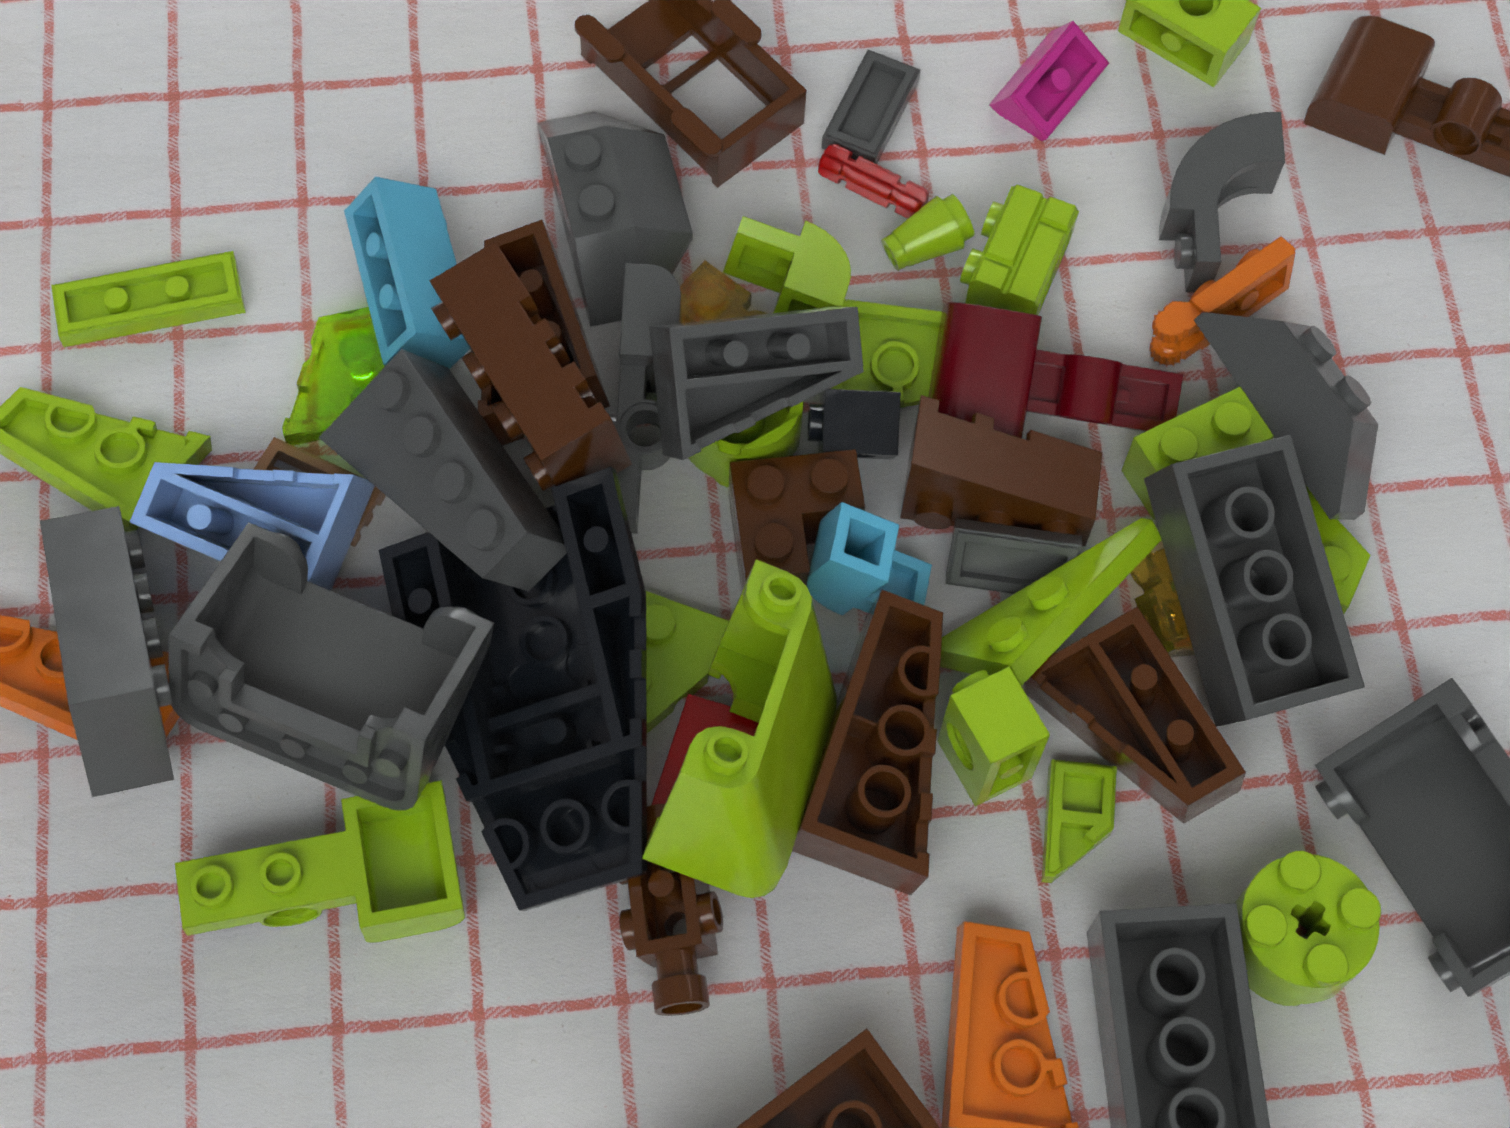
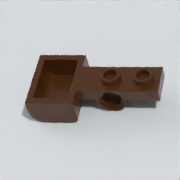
[1303,16,1510,177]

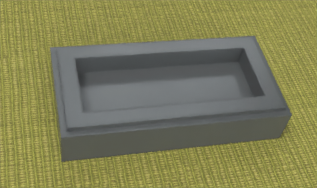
[821,49,921,164]
[946,518,1082,594]

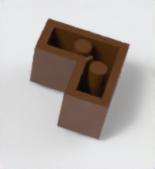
[728,449,865,592]

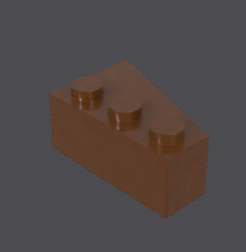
[900,395,1103,546]
[1024,607,1246,824]

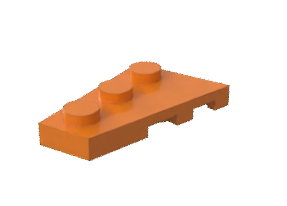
[941,921,1079,1128]

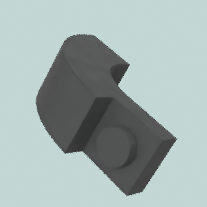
[1159,112,1285,292]

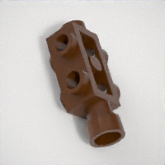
[619,804,723,1016]

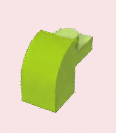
[723,216,851,313]

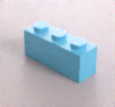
[344,177,470,369]

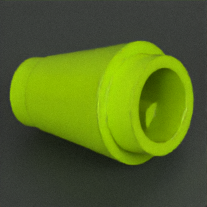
[881,194,975,271]

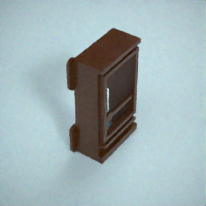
[575,0,807,188]

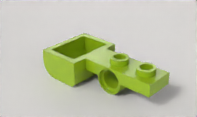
[175,780,465,943]

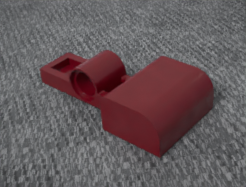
[928,302,1184,438]

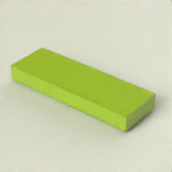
[51,251,246,347]

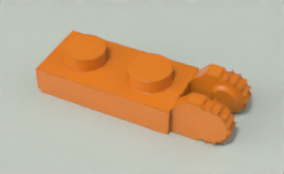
[1149,236,1296,367]

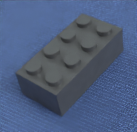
[1144,435,1365,727]
[1087,903,1270,1128]

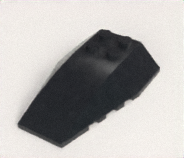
[378,467,647,911]

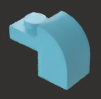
[807,502,932,615]

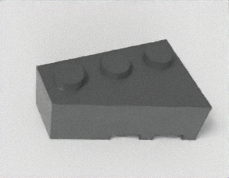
[649,307,864,460]

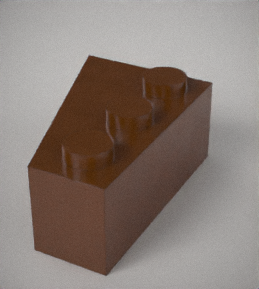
[477,219,611,446]

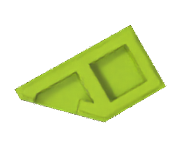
[1041,759,1117,883]

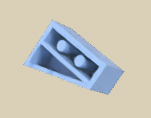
[130,462,375,591]

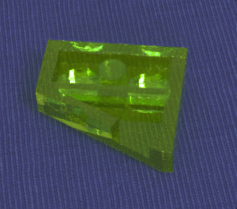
[282,307,386,446]

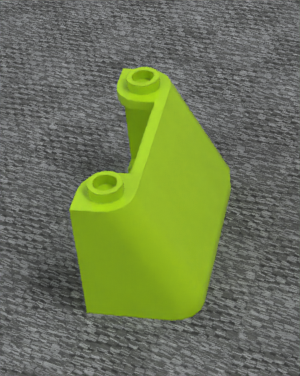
[642,560,837,898]

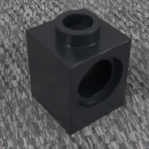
[807,389,901,460]

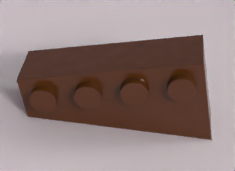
[792,590,943,895]

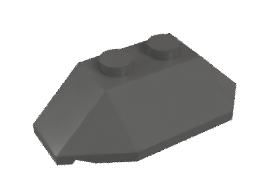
[538,111,693,327]
[1194,312,1378,520]

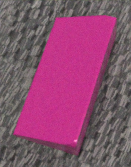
[989,21,1109,141]

